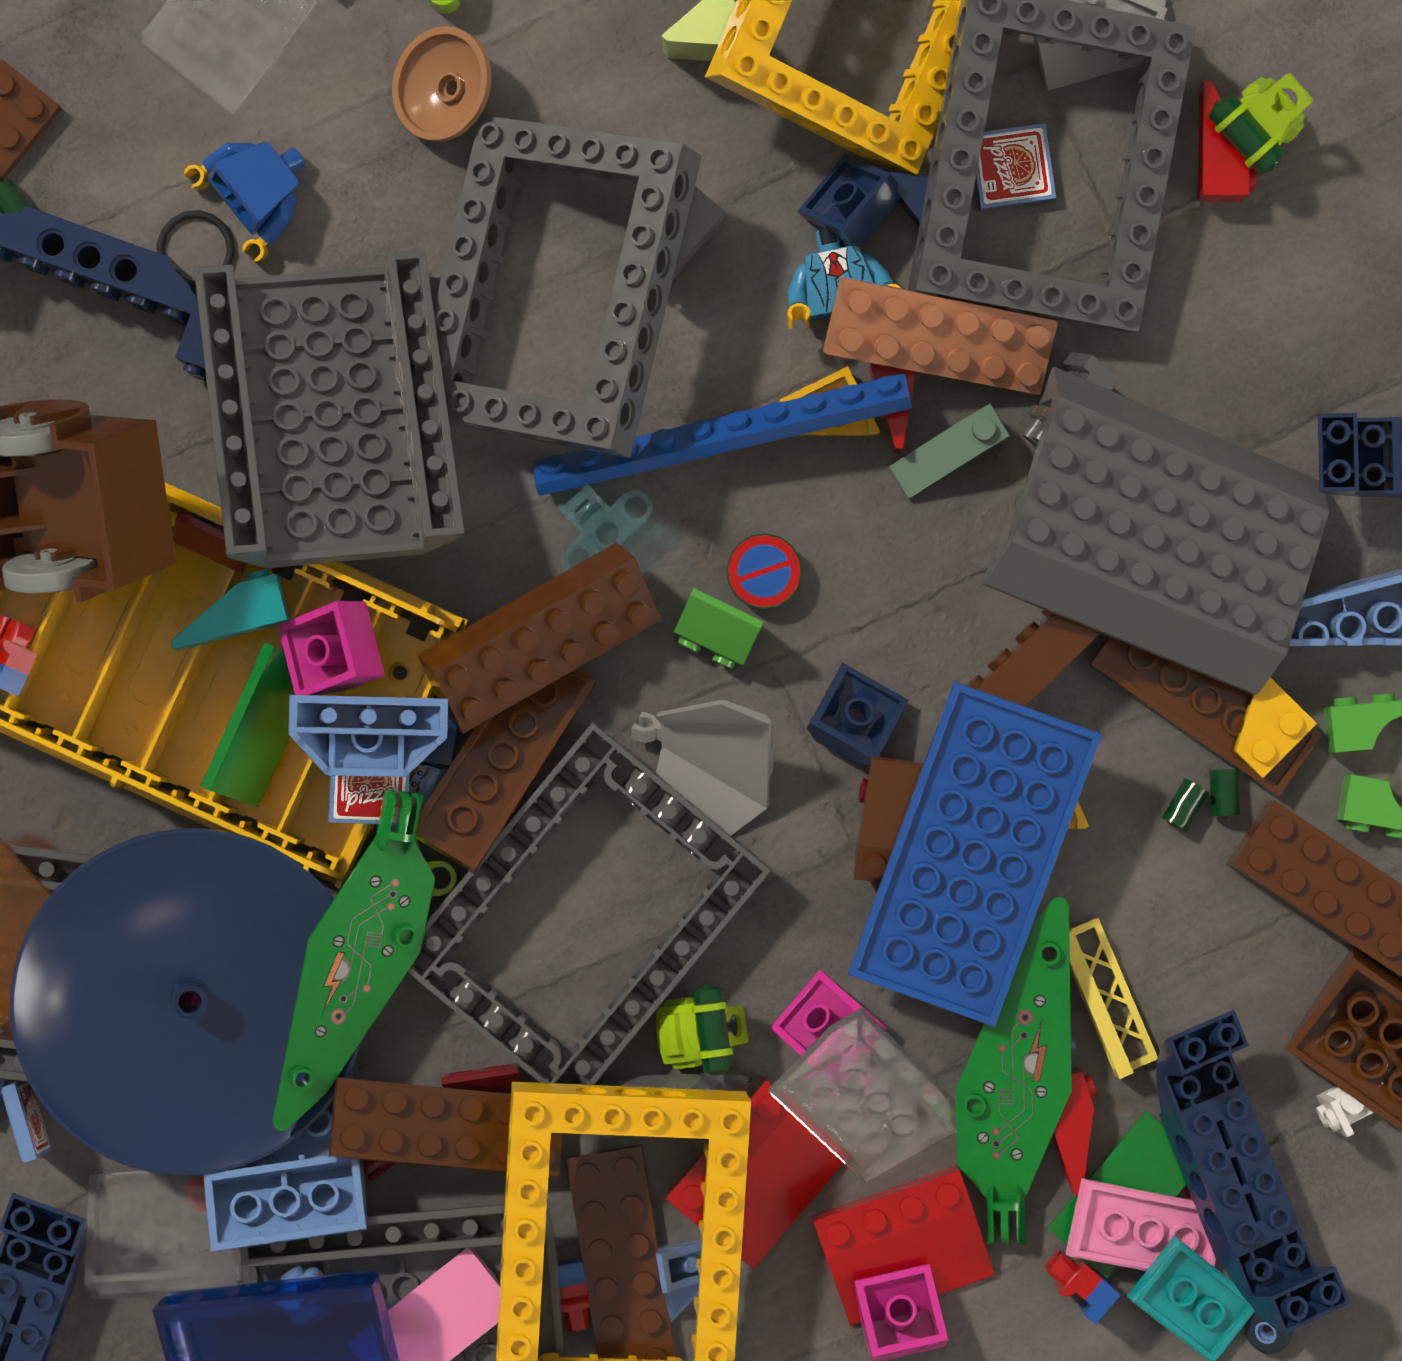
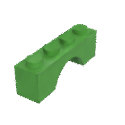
[1323,693,1402,753]
[1336,774,1402,839]

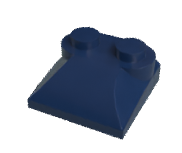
[797,154,899,246]
[806,663,909,766]

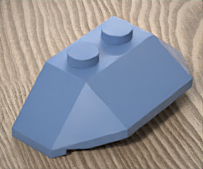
[288,695,448,777]

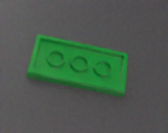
[201,643,295,807]
[1047,1110,1186,1279]

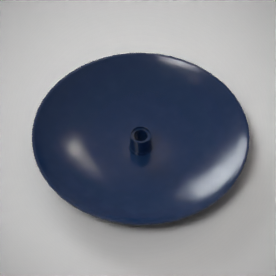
[10,828,362,1175]

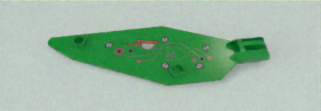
[272,789,435,1131]
[956,896,1072,1245]

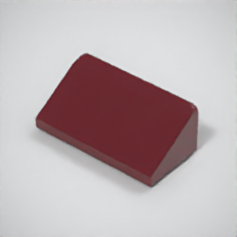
[173,512,248,573]
[441,1063,522,1094]

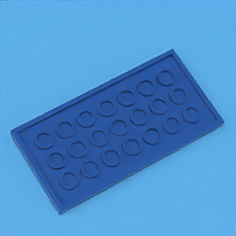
[848,681,1102,1027]

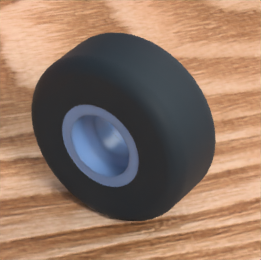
[1245,1312,1293,1354]

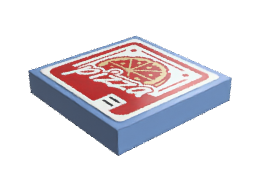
[975,123,1056,211]
[328,773,410,824]
[1,1081,52,1162]

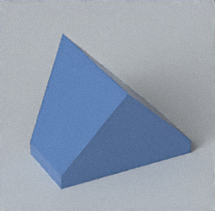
[656,1239,702,1322]

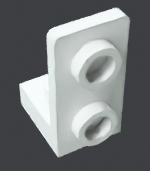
[1316,1086,1374,1138]

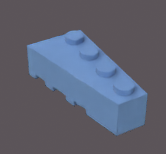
[1289,569,1402,646]

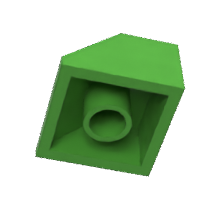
[674,588,764,670]

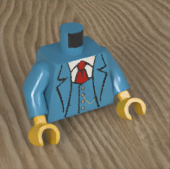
[787,229,901,329]

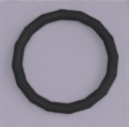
[156,210,234,288]

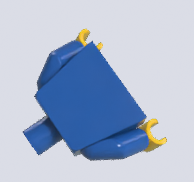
[184,142,305,262]

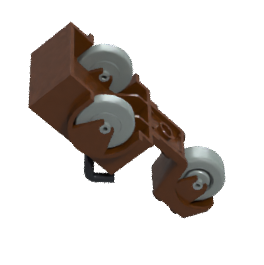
[0,399,176,602]

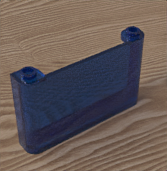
[152,1271,400,1361]

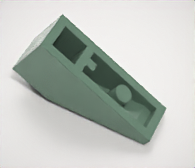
[889,403,1010,499]

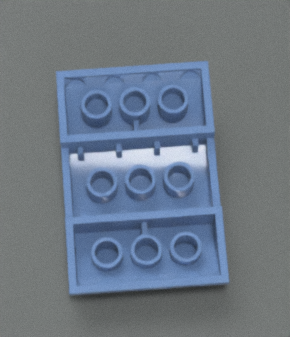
[203,1067,367,1253]

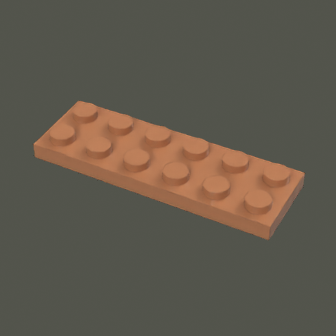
[823,276,1058,395]

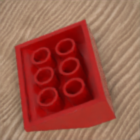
[666,1077,853,1269]
[812,1165,995,1326]

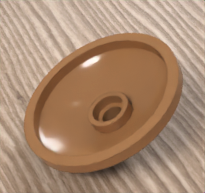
[392,26,491,142]

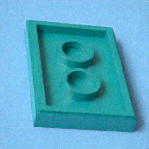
[1127,1235,1256,1361]

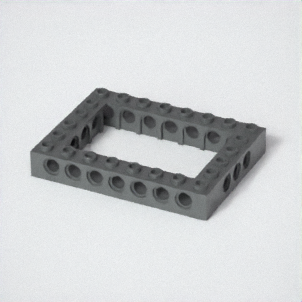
[908,0,1196,333]
[434,115,702,458]
[408,722,771,1085]

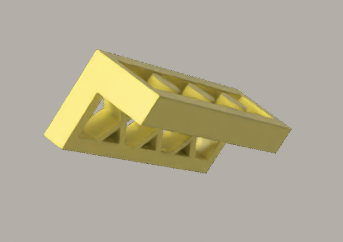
[1069,917,1158,1079]

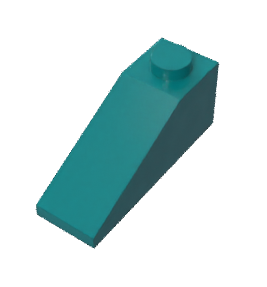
[170,569,291,651]

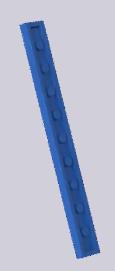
[533,373,912,496]

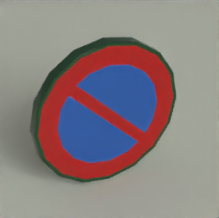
[726,533,802,610]

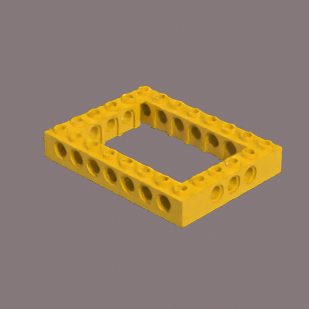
[705,0,961,175]
[495,1082,751,1361]

